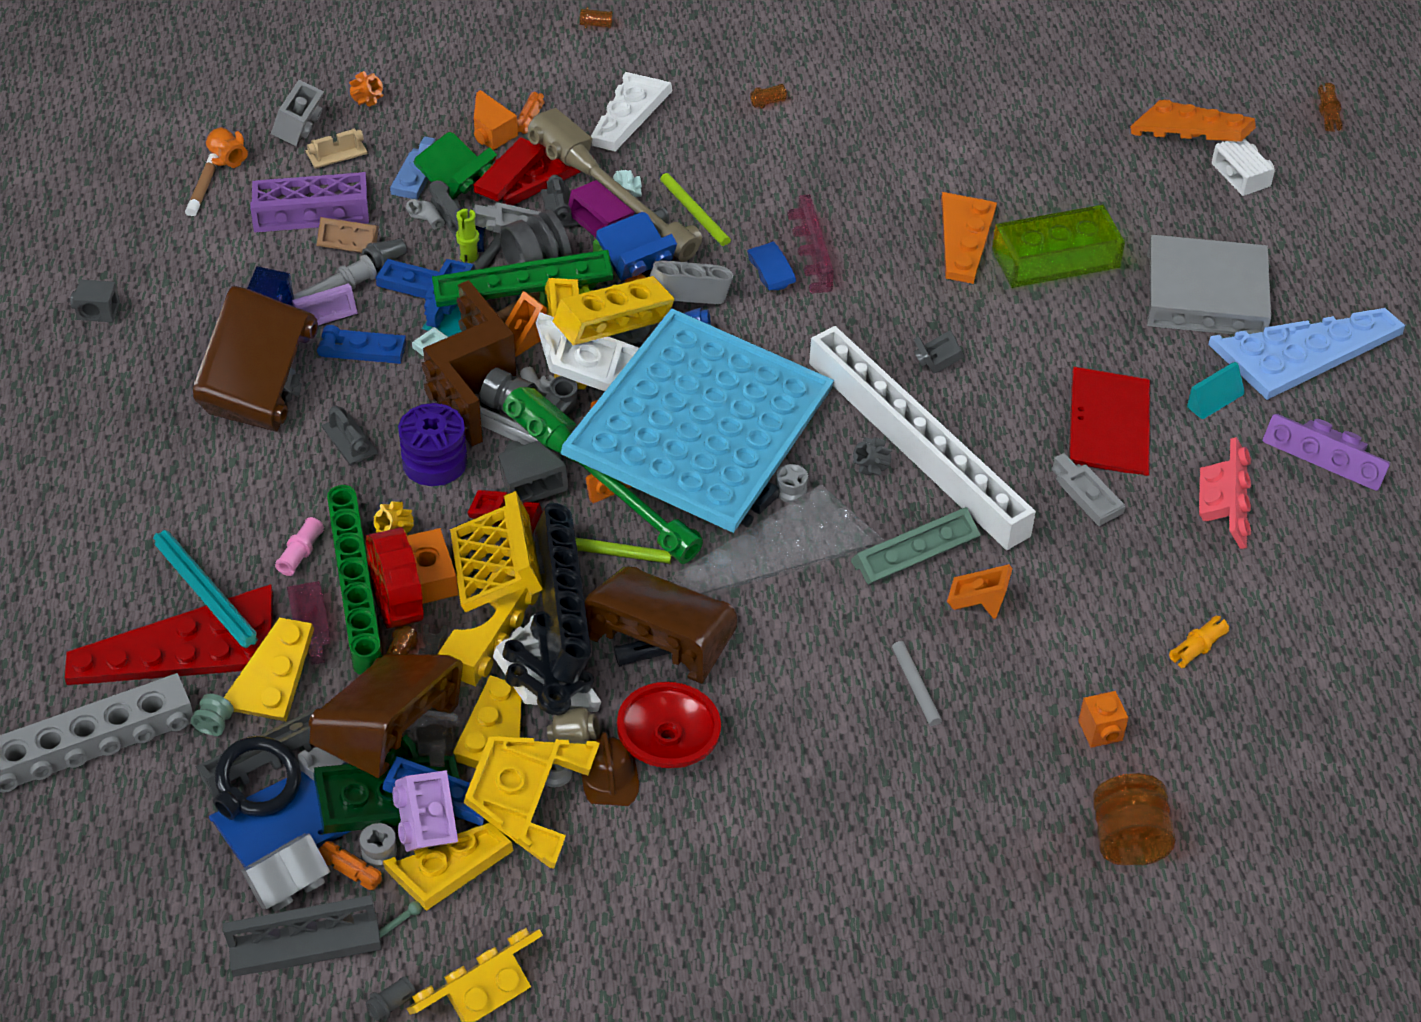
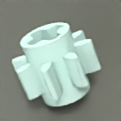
[610,170,642,203]

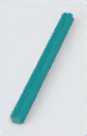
[153,530,258,648]

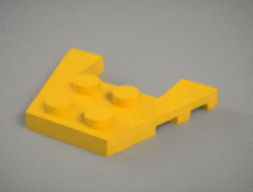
[464,736,600,869]

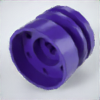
[398,403,468,486]

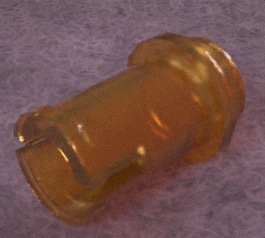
[580,7,613,28]
[750,84,787,109]
[384,625,418,655]

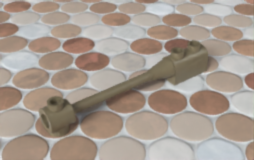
[528,108,702,262]

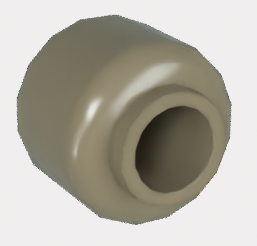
[547,707,600,744]

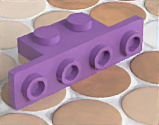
[1263,414,1390,491]

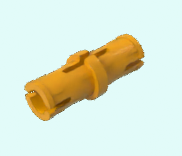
[1169,615,1229,668]

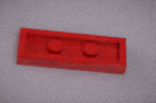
[474,137,544,202]

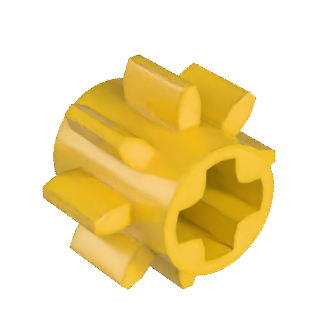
[374,501,414,536]

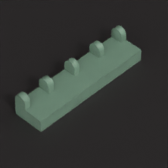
[851,507,981,585]

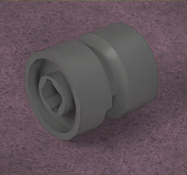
[480,368,538,415]

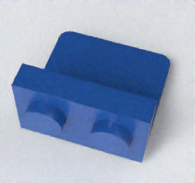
[596,212,677,281]

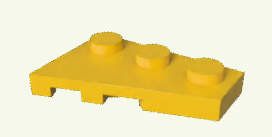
[453,675,521,768]
[383,822,514,911]

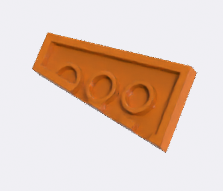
[1130,100,1256,142]
[941,192,997,284]

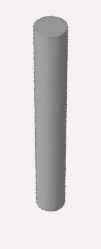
[892,641,942,727]

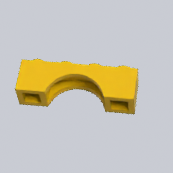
[438,560,540,687]

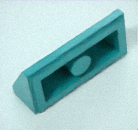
[1187,362,1245,419]

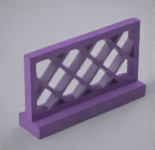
[250,172,369,232]

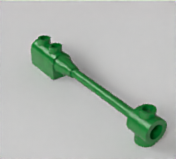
[503,387,703,564]

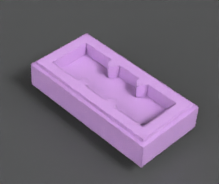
[292,283,358,325]

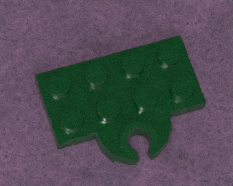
[313,734,461,834]

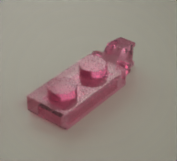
[287,581,330,665]

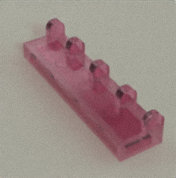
[787,194,834,294]

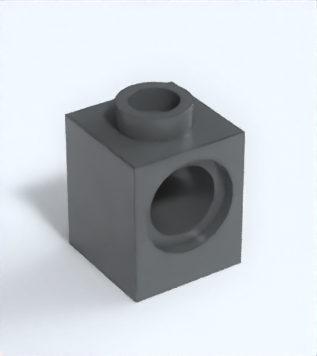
[70,279,120,323]

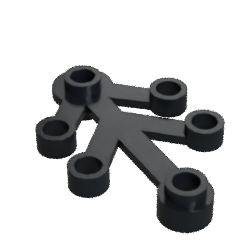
[502,611,594,715]

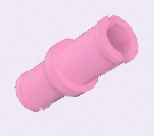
[275,517,324,576]

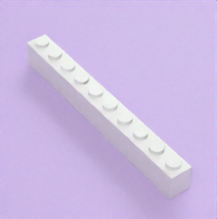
[809,326,1036,550]

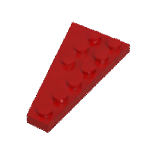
[65,584,273,685]

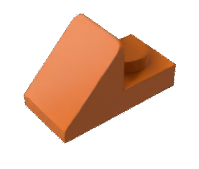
[947,564,1013,619]

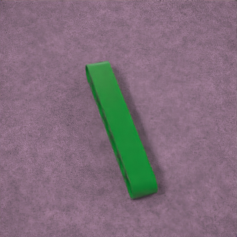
[327,485,382,675]

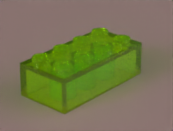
[992,204,1125,288]

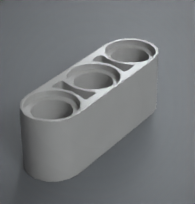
[650,261,733,304]

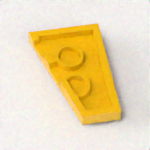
[224,617,314,722]

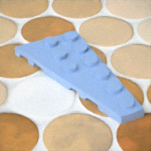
[1208,308,1405,400]

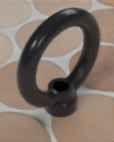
[213,736,301,820]

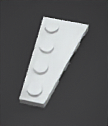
[591,72,672,152]

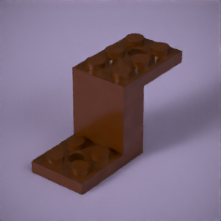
[422,280,516,446]

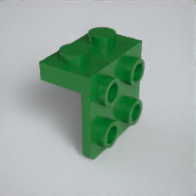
[414,132,497,200]

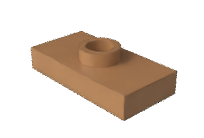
[316,217,379,253]

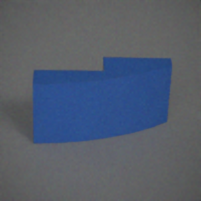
[747,242,796,291]

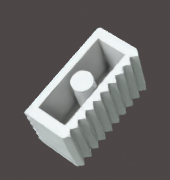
[1212,139,1275,196]

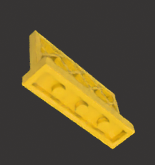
[450,491,543,612]

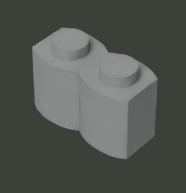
[241,833,331,911]

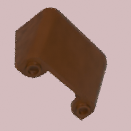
[193,285,318,432]
[584,566,737,684]
[309,654,463,778]

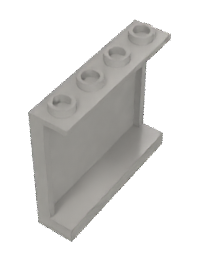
[1147,235,1271,335]

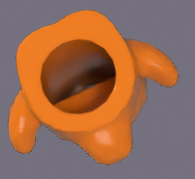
[206,127,248,168]

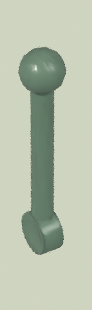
[379,901,422,938]

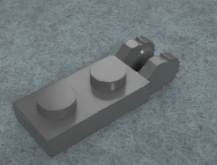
[429,180,470,238]

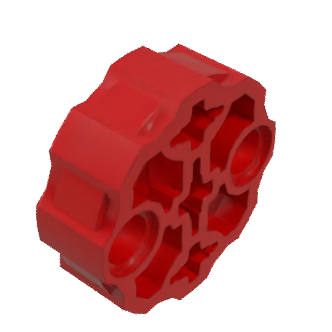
[366,527,424,628]

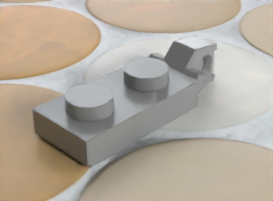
[473,202,541,233]
[1051,453,1125,526]

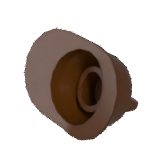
[581,732,639,806]

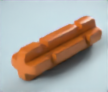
[517,91,544,134]
[319,841,382,890]

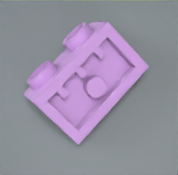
[392,770,458,852]

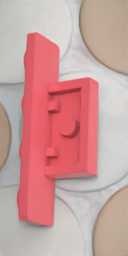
[1199,437,1251,549]

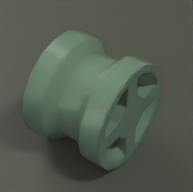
[191,694,234,737]

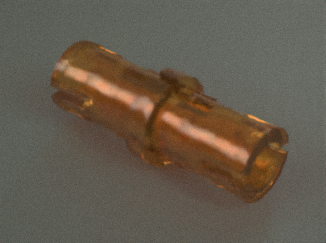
[1318,83,1343,132]

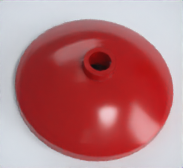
[617,682,721,768]

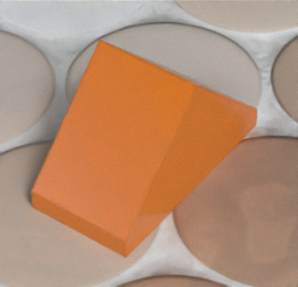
[505,291,547,357]

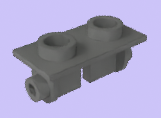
[541,175,578,227]
[321,406,378,466]

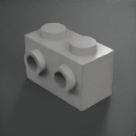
[271,80,324,146]

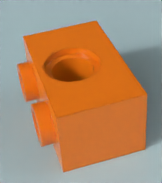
[407,528,458,604]

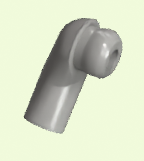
[405,199,445,230]
[520,367,555,396]

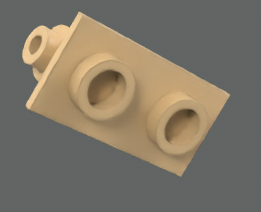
[305,128,368,169]

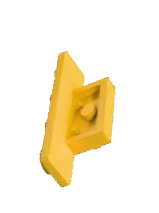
[406,928,543,1022]

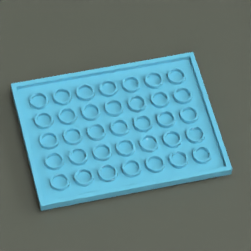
[561,308,834,533]

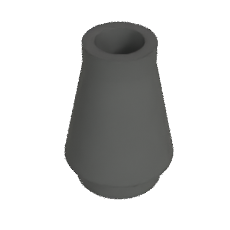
[362,238,407,271]

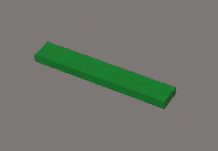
[432,250,613,307]

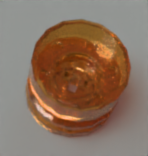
[1093,773,1176,865]

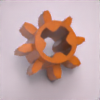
[349,71,383,107]

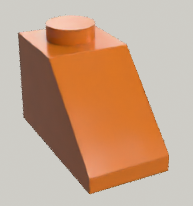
[474,90,518,150]

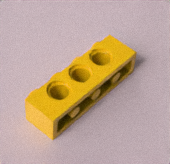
[552,276,674,346]

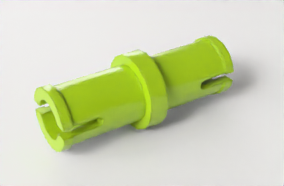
[456,208,479,263]

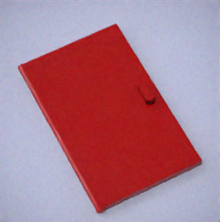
[1069,366,1150,476]

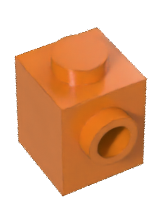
[1078,691,1129,748]

